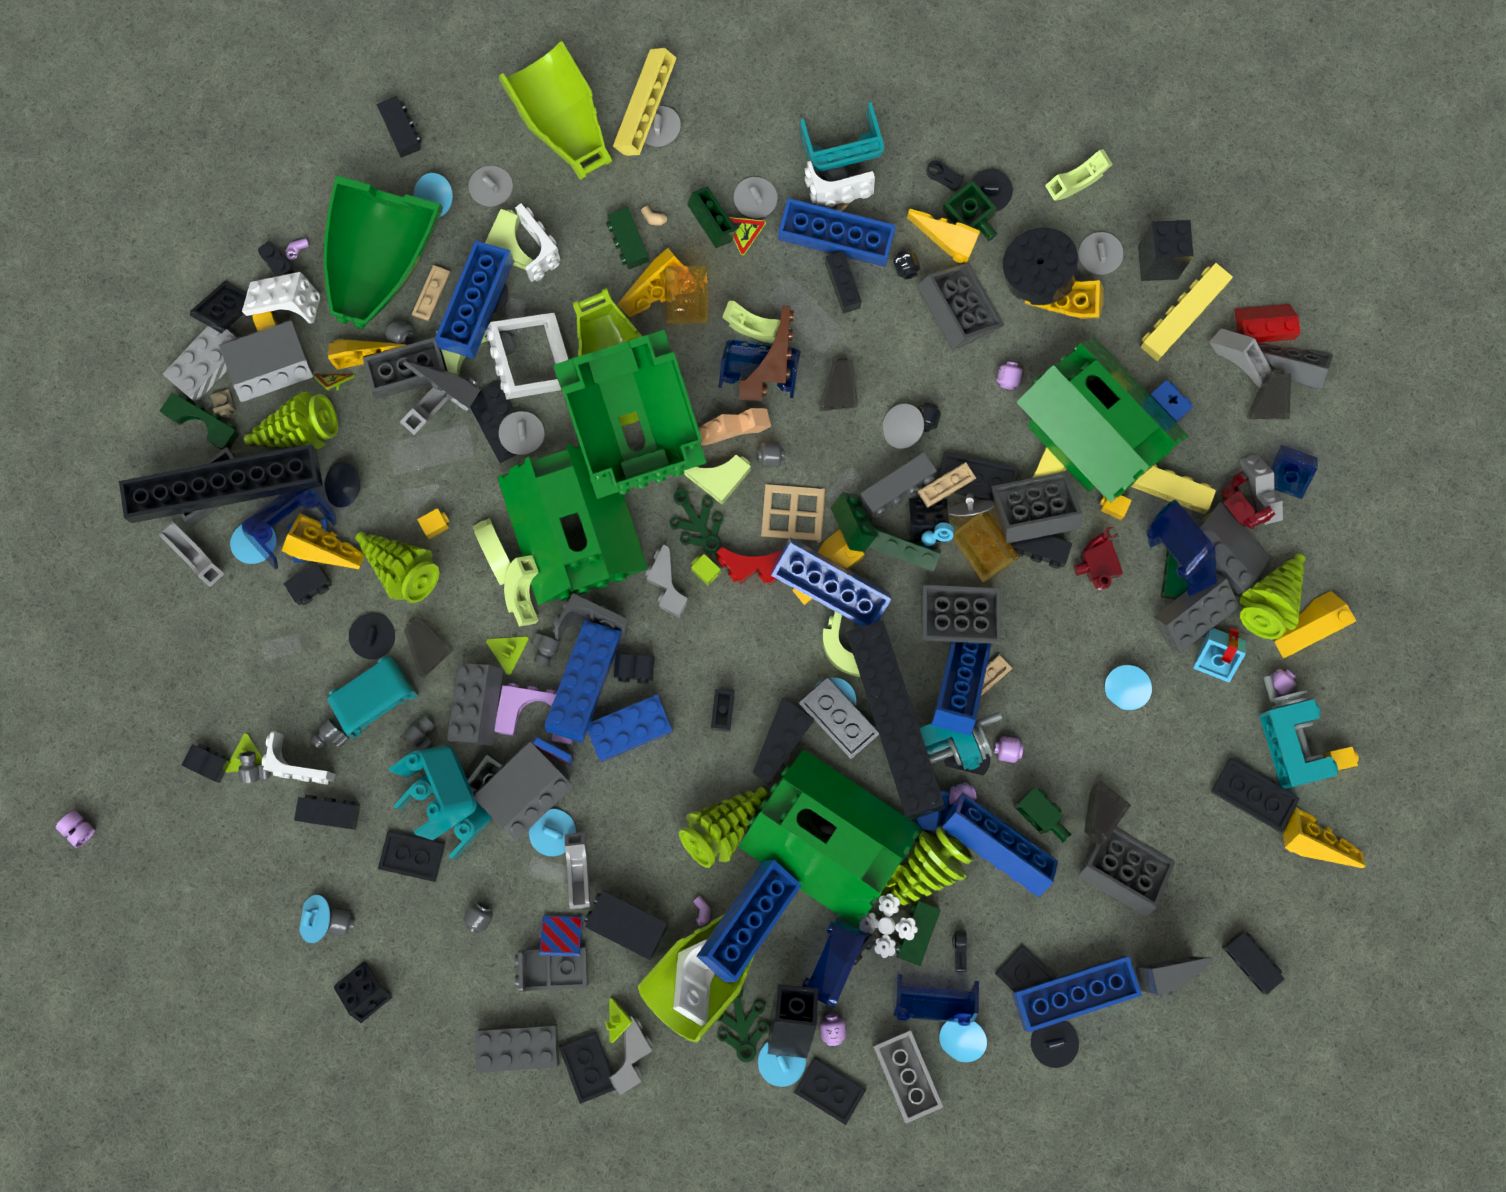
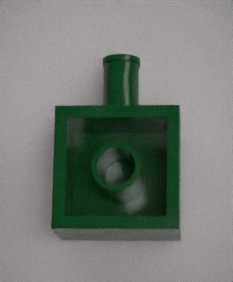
[943,180,997,241]
[1013,787,1072,843]

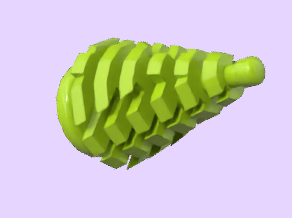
[243,391,338,449]
[355,532,440,603]
[1240,553,1305,640]
[679,787,768,868]
[888,825,974,906]

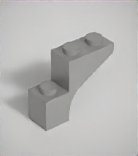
[400,387,448,435]
[1240,455,1283,525]
[158,520,224,587]
[645,545,688,618]
[565,832,590,909]
[609,1016,653,1095]

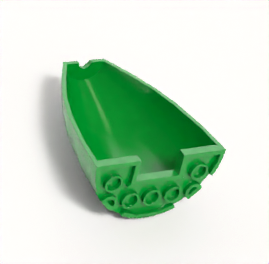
[323,175,443,329]

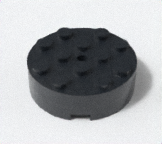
[1003,228,1080,305]

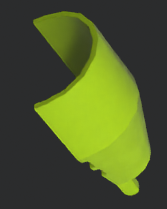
[498,41,612,180]
[573,288,642,427]
[638,913,756,1043]

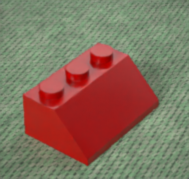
[1234,304,1301,343]

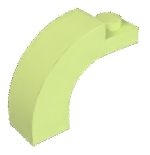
[1045,149,1113,201]
[722,301,790,344]
[472,518,511,585]
[504,555,539,627]
[822,611,860,677]

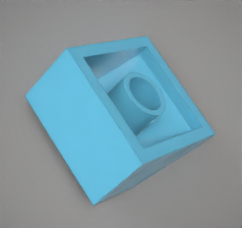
[1193,628,1247,683]

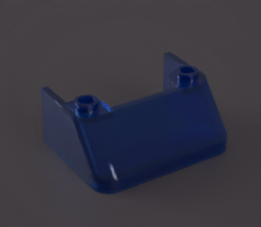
[718,340,801,398]
[242,489,337,570]
[1146,500,1217,596]
[802,919,867,1008]
[892,974,979,1026]

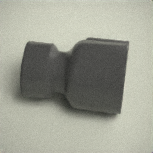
[531,633,560,667]
[404,715,435,750]
[310,719,349,750]
[238,751,269,783]

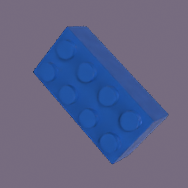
[588,695,673,763]

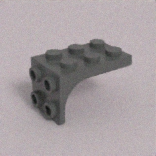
[553,594,629,641]
[515,947,587,992]

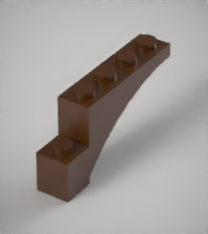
[739,305,794,401]

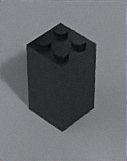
[1138,220,1194,281]
[584,891,669,960]
[767,984,818,1058]

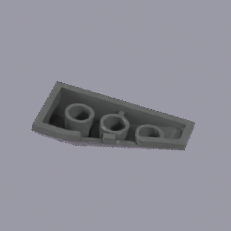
[1257,343,1334,389]
[403,359,480,412]

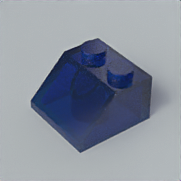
[1271,445,1318,499]

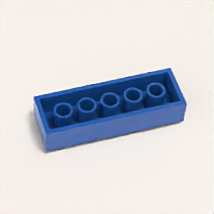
[778,198,896,267]
[435,240,514,359]
[771,537,891,626]
[545,620,621,743]
[932,642,992,736]
[942,792,1058,897]
[696,860,802,982]
[1012,956,1142,1032]

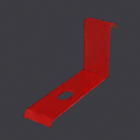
[1221,628,1239,664]

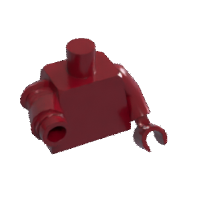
[1222,471,1276,529]
[1073,527,1123,590]

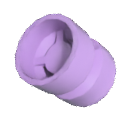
[56,810,95,848]

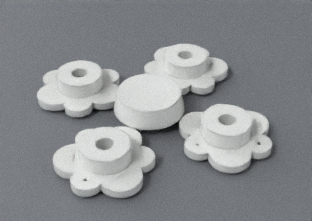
[859,893,918,958]

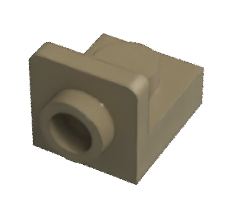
[211,389,236,418]

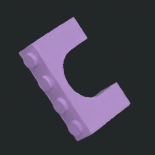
[494,683,573,746]

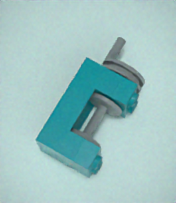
[1259,675,1338,789]
[919,712,1002,770]

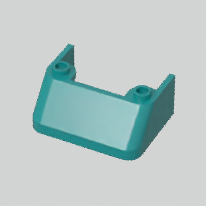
[799,102,884,171]
[389,745,477,840]
[393,775,492,860]

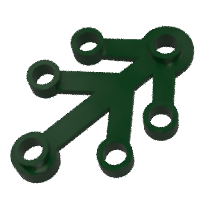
[670,489,723,554]
[717,987,768,1062]

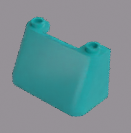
[327,655,418,739]

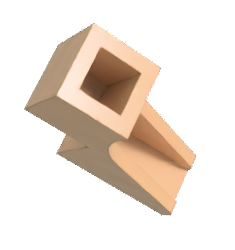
[698,408,771,446]

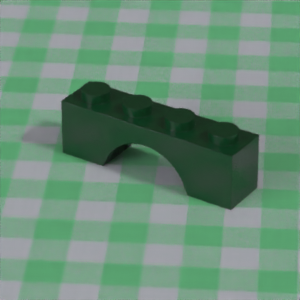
[159,393,240,450]
[869,524,941,572]

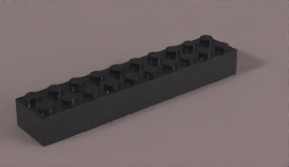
[119,444,323,523]
[846,620,946,821]

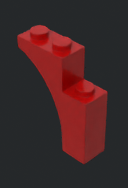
[716,547,783,586]

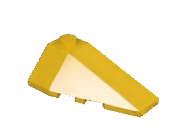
[907,209,980,263]
[618,248,696,317]
[1025,280,1104,319]
[328,339,406,370]
[281,513,365,569]
[792,529,865,605]
[1274,591,1356,659]
[1283,807,1366,868]

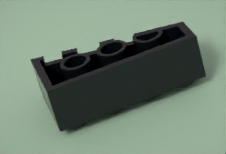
[753,697,814,785]

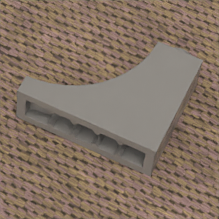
[1209,328,1274,389]

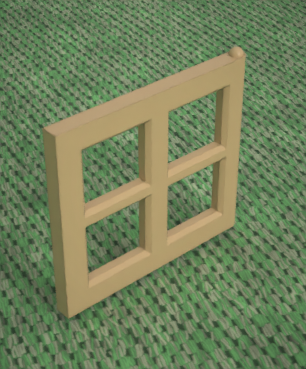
[761,484,825,543]

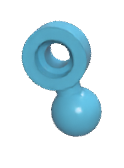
[921,523,954,546]

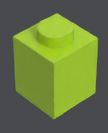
[691,554,721,586]

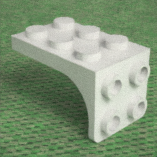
[804,161,875,208]
[515,204,561,282]
[242,272,320,324]
[262,731,336,785]
[673,940,715,1026]

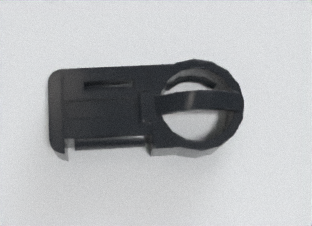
[926,160,964,191]
[952,931,967,972]

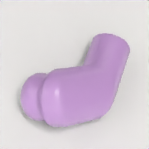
[285,238,309,260]
[693,896,711,926]

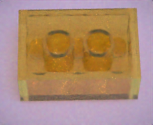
[665,266,708,324]
[953,511,1020,582]

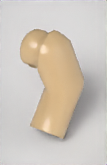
[641,206,667,226]

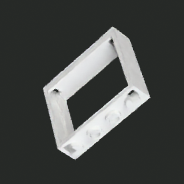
[486,313,568,399]

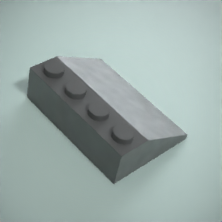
[918,263,1004,350]
[219,319,313,402]
[991,471,1082,544]
[1182,502,1271,595]
[921,585,1001,644]
[474,741,573,842]
[1078,822,1175,917]
[1135,956,1213,997]

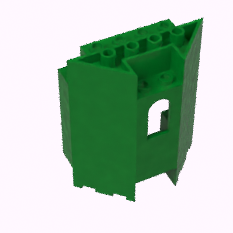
[553,330,707,499]
[1017,338,1189,503]
[497,444,648,606]
[738,749,922,928]

